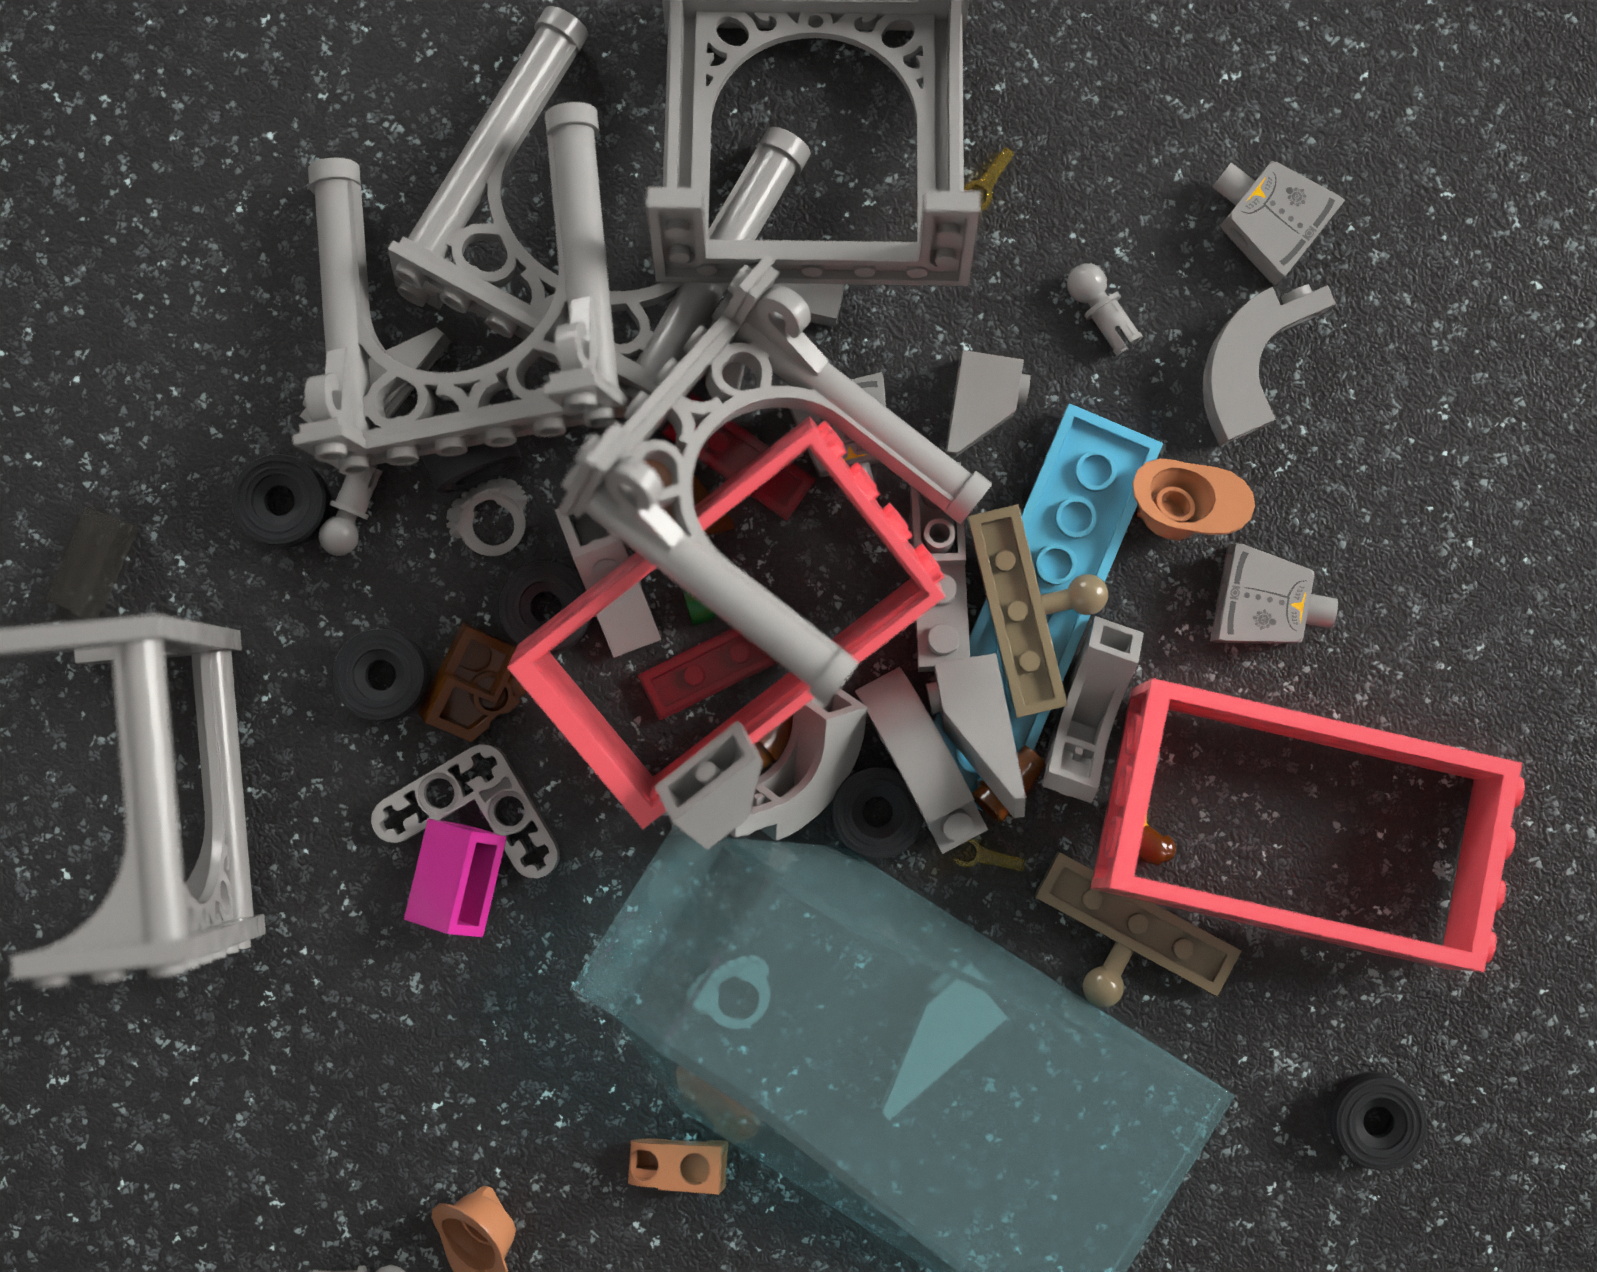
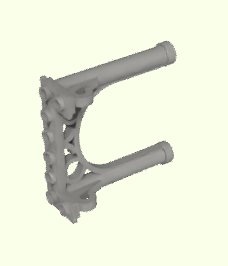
[388,6,811,430]
[293,102,631,475]
[558,254,992,705]

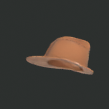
[1132,458,1255,541]
[431,1186,516,1272]

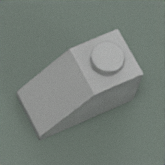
[945,350,1031,459]
[654,721,763,850]

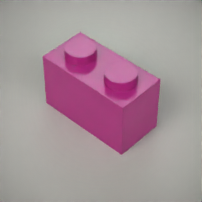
[404,819,507,937]

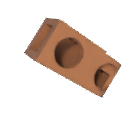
[628,1139,728,1194]

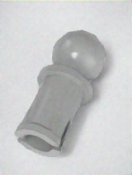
[1067,263,1143,355]
[319,466,383,556]

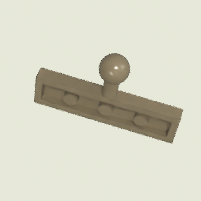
[967,504,1108,718]
[1034,852,1241,1008]

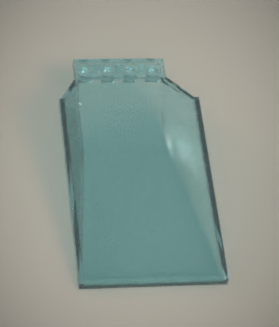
[571,825,1235,1272]

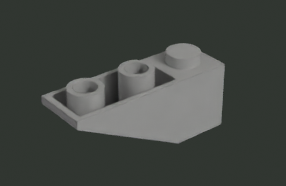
[555,508,662,658]

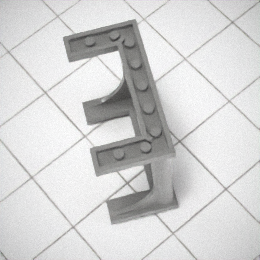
[647,0,980,286]
[0,615,266,988]

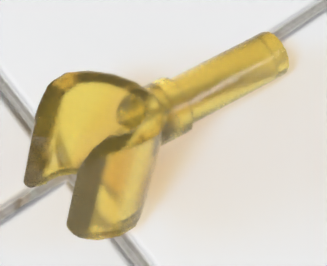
[964,147,1014,212]
[953,838,1025,872]

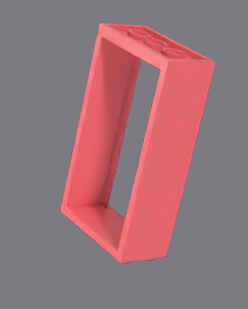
[507,416,945,829]
[1090,678,1525,972]

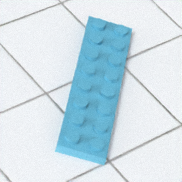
[933,403,1163,811]

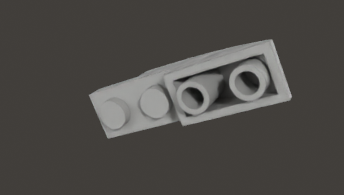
[910,462,970,672]

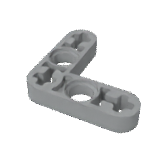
[371,744,560,879]

